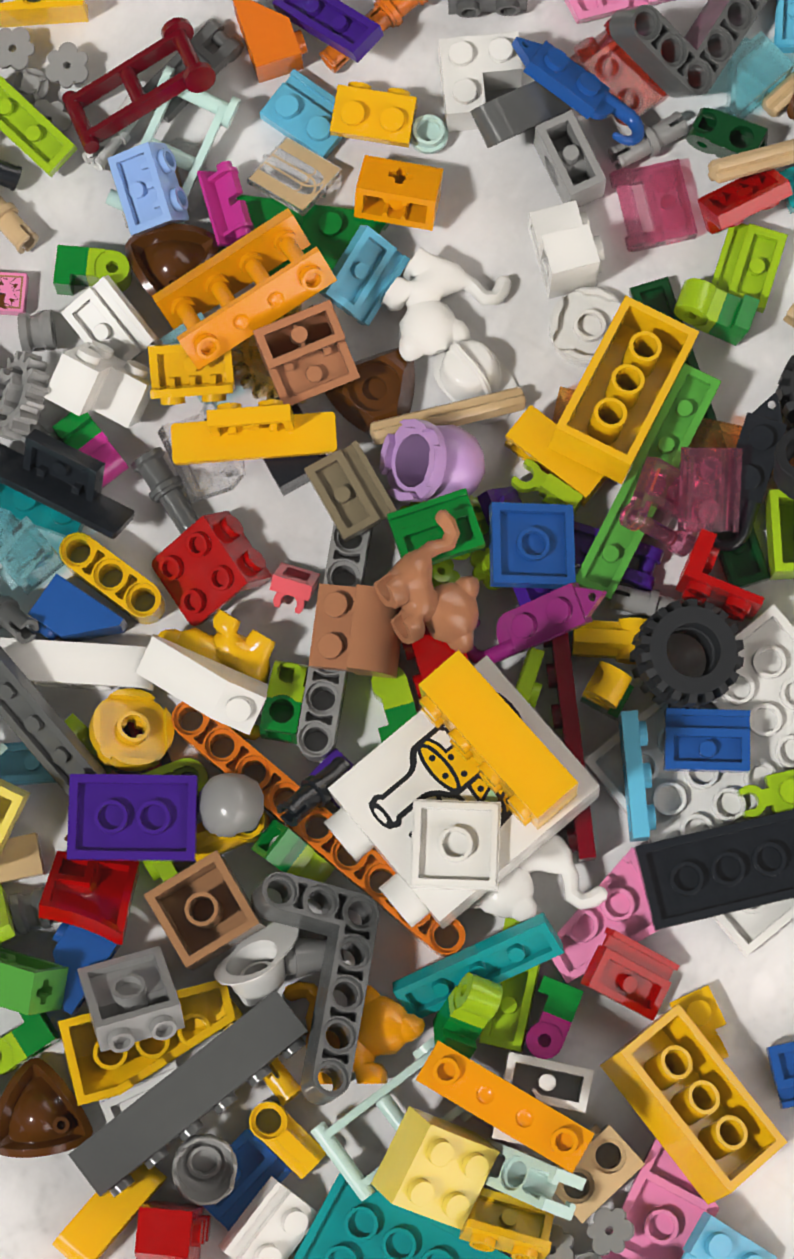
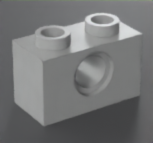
[534,110,607,208]

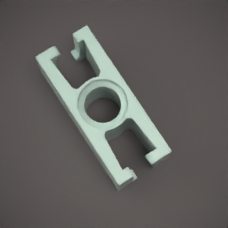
[484,1138,587,1221]

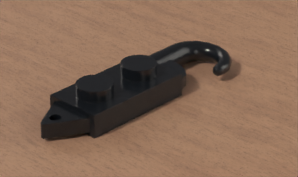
[702,393,787,552]

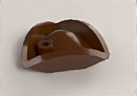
[125,223,220,300]
[324,348,415,435]
[0,1058,93,1158]

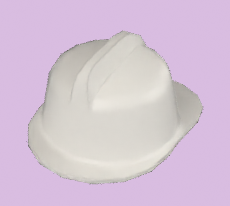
[433,339,517,425]
[214,921,300,1007]

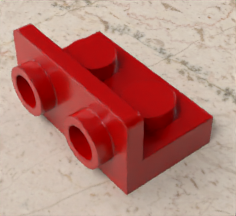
[697,169,793,234]

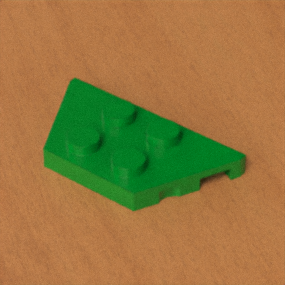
[237,195,389,276]

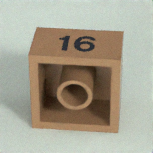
[143,850,265,971]

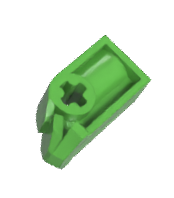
[0,943,69,1015]

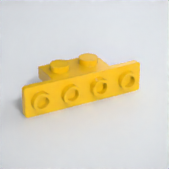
[171,399,338,465]

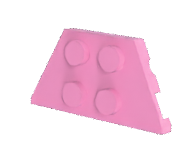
[601,1137,719,1259]

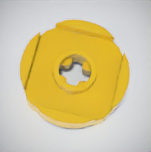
[89,688,175,771]

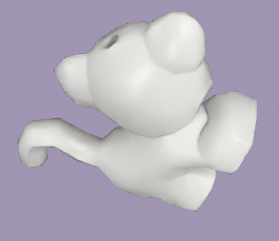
[381,248,511,362]
[469,834,608,922]

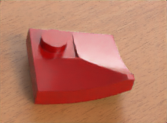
[39,851,140,945]

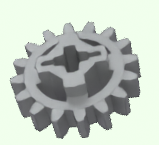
[0,351,50,441]

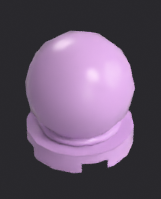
[379,419,485,502]

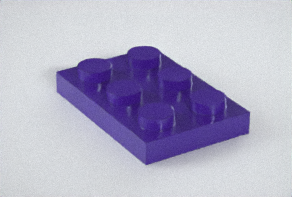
[67,774,198,862]

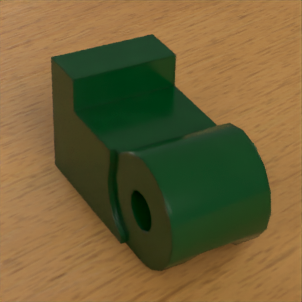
[686,107,768,158]

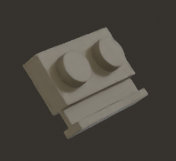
[304,440,397,543]

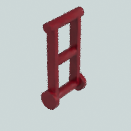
[62,17,216,154]

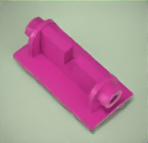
[197,161,255,246]

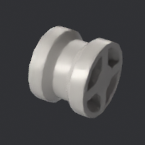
[17,310,57,353]

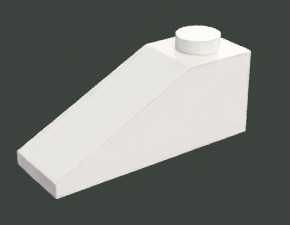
[136,634,268,735]

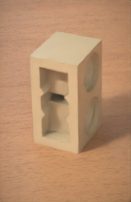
[552,1124,645,1224]

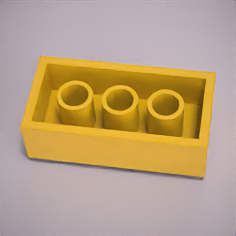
[548,295,699,484]
[418,650,578,830]
[600,1003,788,1205]

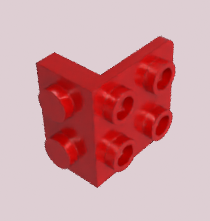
[152,511,273,626]

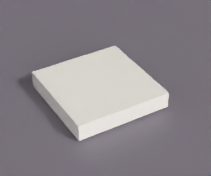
[410,799,501,892]

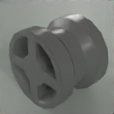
[9,886,53,935]

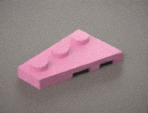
[551,847,658,984]

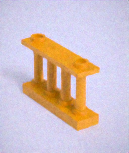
[152,208,337,370]
[415,1040,595,1174]

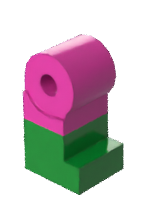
[52,412,129,488]
[525,975,584,1059]

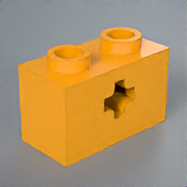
[354,155,444,231]

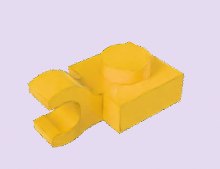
[669,985,729,1059]

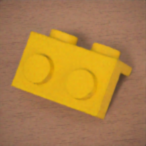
[330,82,418,148]
[148,343,235,405]
[459,1187,554,1259]

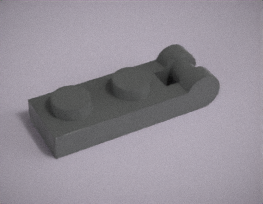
[143,19,244,123]

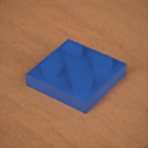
[489,502,576,589]

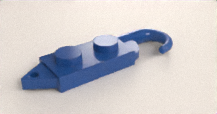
[511,37,645,146]

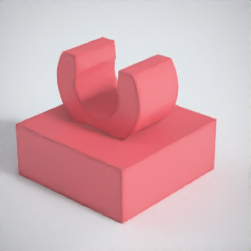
[269,562,320,614]

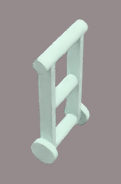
[105,65,241,224]
[310,1036,473,1202]

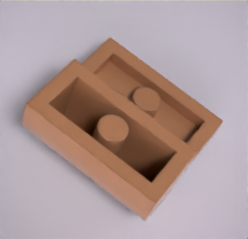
[253,300,360,406]
[308,583,401,679]

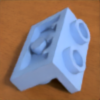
[107,142,189,236]

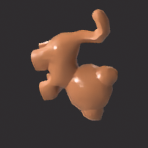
[374,509,480,653]

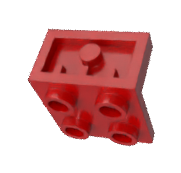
[675,528,765,622]

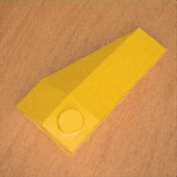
[57,980,236,1106]

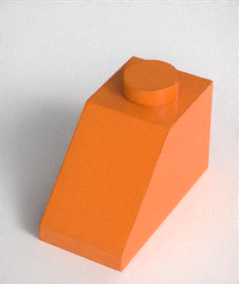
[232,0,308,83]

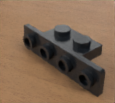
[0,429,135,539]

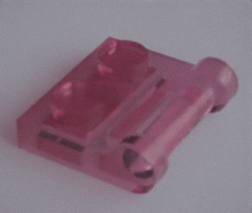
[609,159,698,252]
[619,456,714,557]

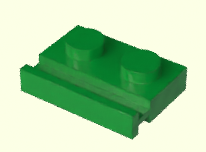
[387,488,486,565]

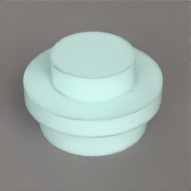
[410,114,448,154]

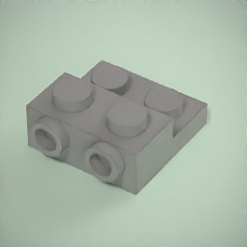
[77,946,185,1053]

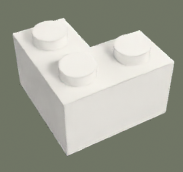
[439,31,522,132]
[528,200,605,299]
[43,341,152,428]
[491,1052,594,1145]

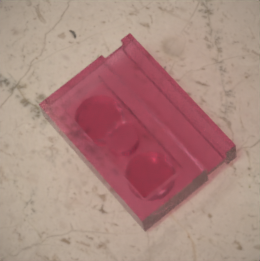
[678,447,743,532]

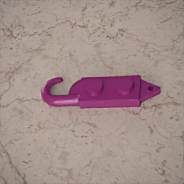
[467,582,607,664]

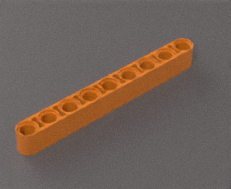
[171,701,466,957]

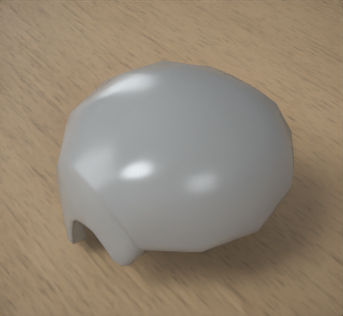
[198,773,264,837]
[172,1134,238,1205]

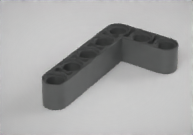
[609,0,768,98]
[251,872,379,1105]

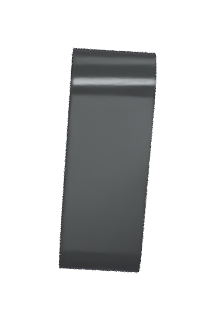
[470,81,572,148]

